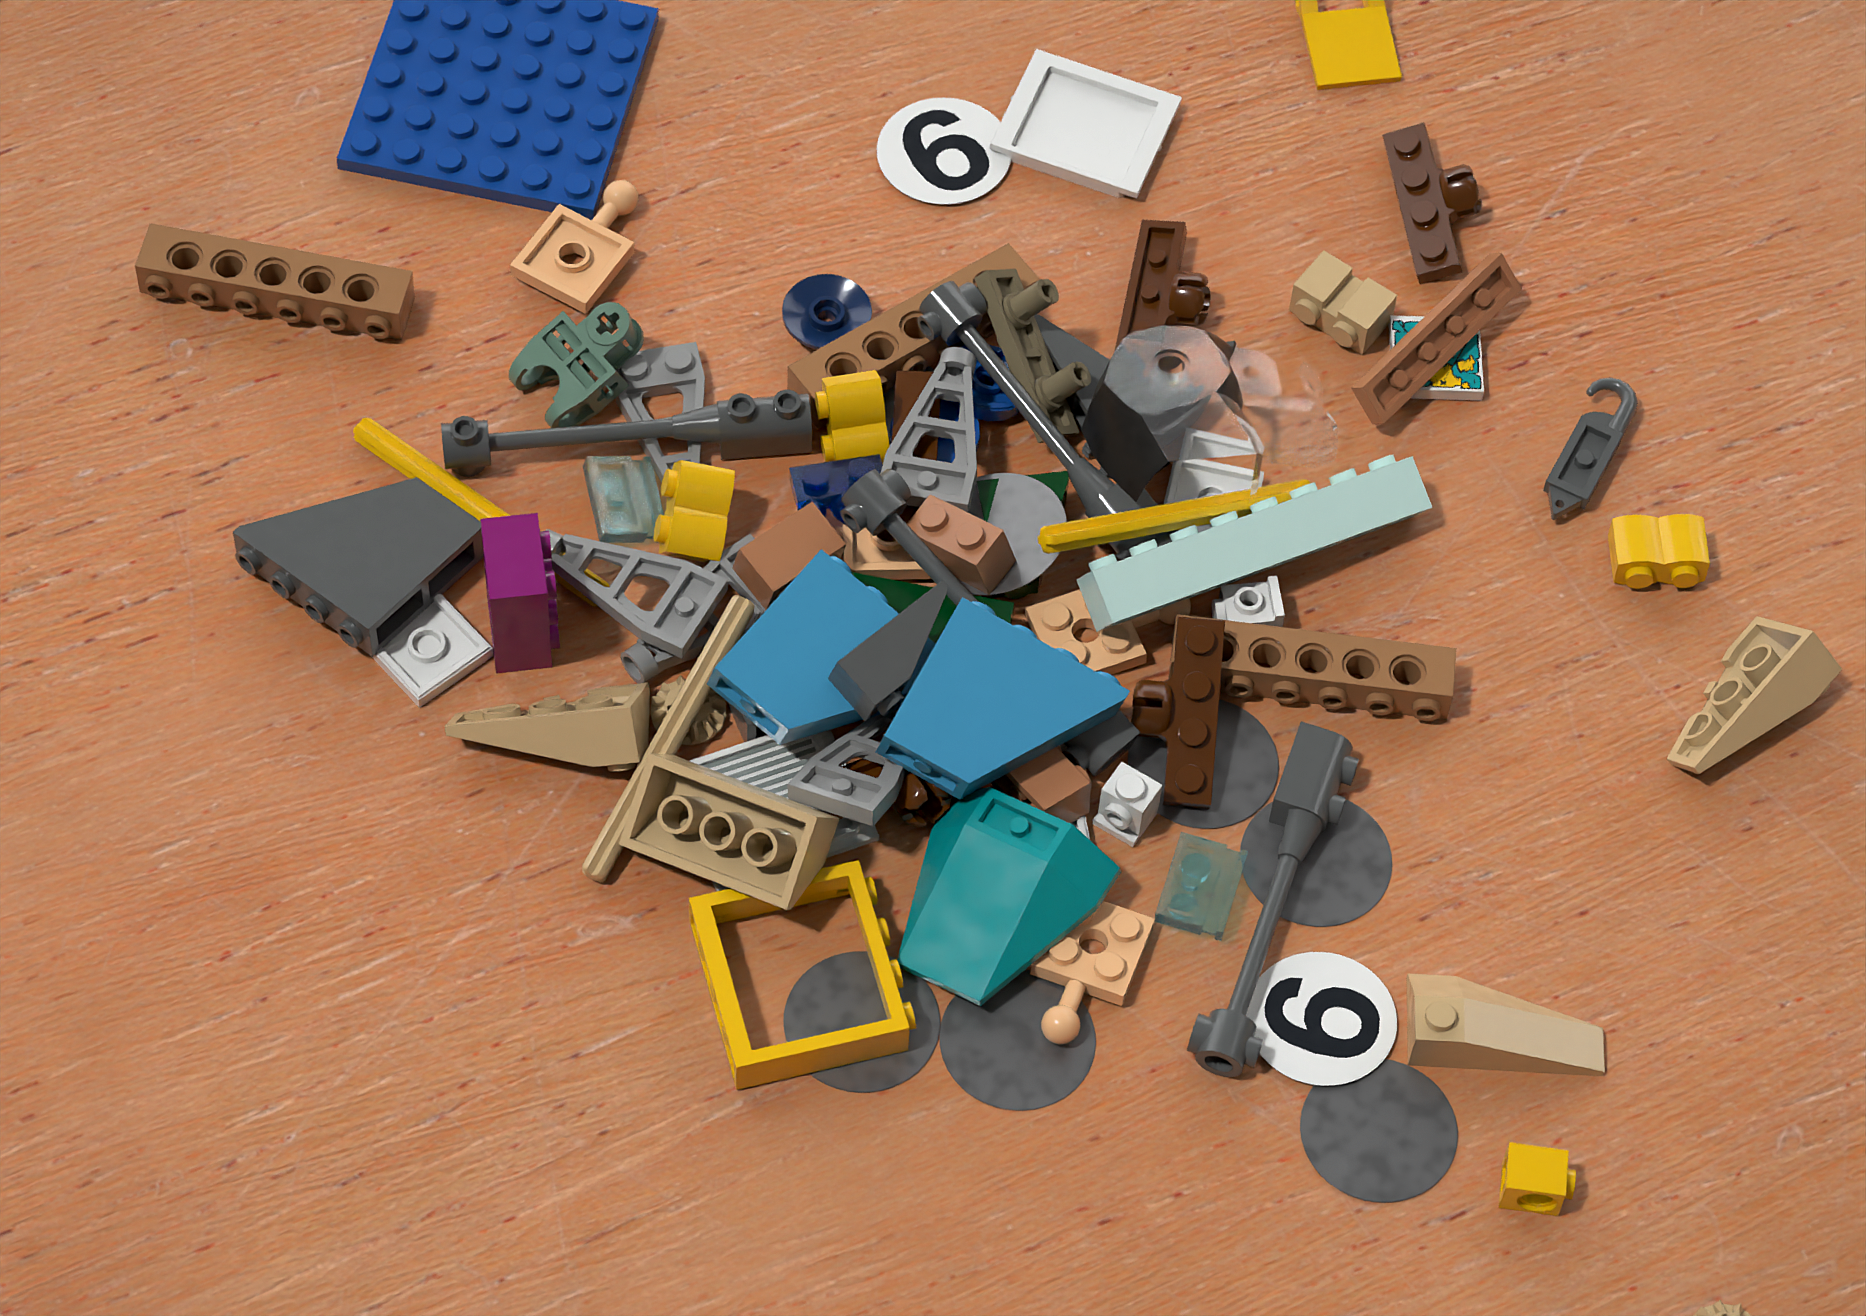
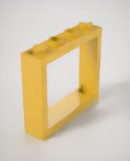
[689,860,916,1090]

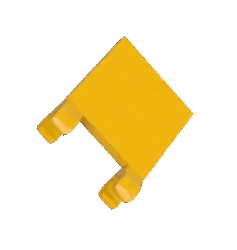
[1295,0,1402,90]

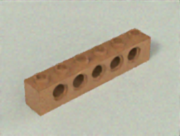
[135,223,415,340]
[787,243,1040,429]
[1168,614,1457,721]

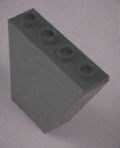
[233,477,484,657]

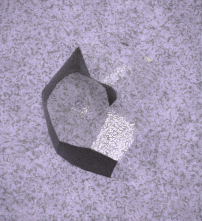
[1081,326,1338,506]

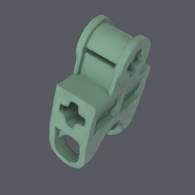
[508,302,644,428]

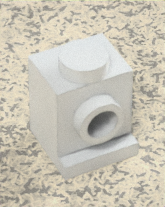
[1212,576,1285,627]
[1092,762,1162,847]

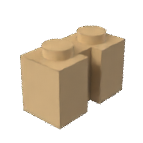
[1289,250,1397,355]

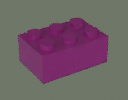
[480,513,560,674]

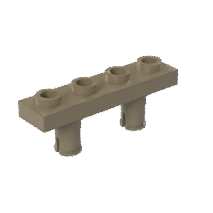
[975,269,1091,443]

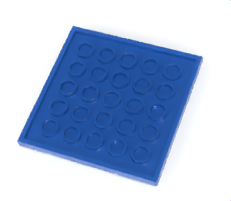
[337,0,659,220]

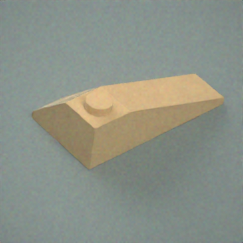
[1667,616,1842,774]
[445,682,650,771]
[1406,974,1605,1076]

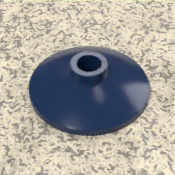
[782,274,872,350]

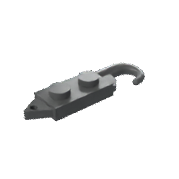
[1543,378,1638,520]

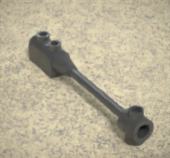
[917,281,1179,561]
[441,390,812,477]
[841,469,1140,777]
[1187,721,1359,1077]

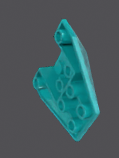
[897,787,1121,1006]

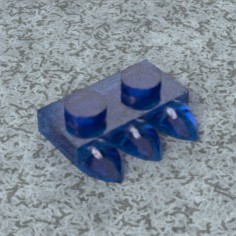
[789,454,883,525]

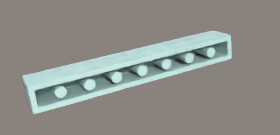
[1076,454,1432,632]

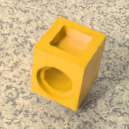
[1498,1142,1576,1216]

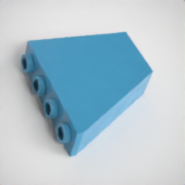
[707,549,935,745]
[876,597,1130,799]

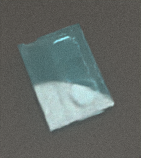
[583,456,664,543]
[1154,832,1248,941]

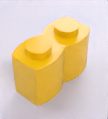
[815,370,890,474]
[653,460,735,563]
[1608,514,1710,589]

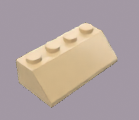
[619,753,840,910]

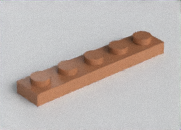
[1351,253,1522,424]

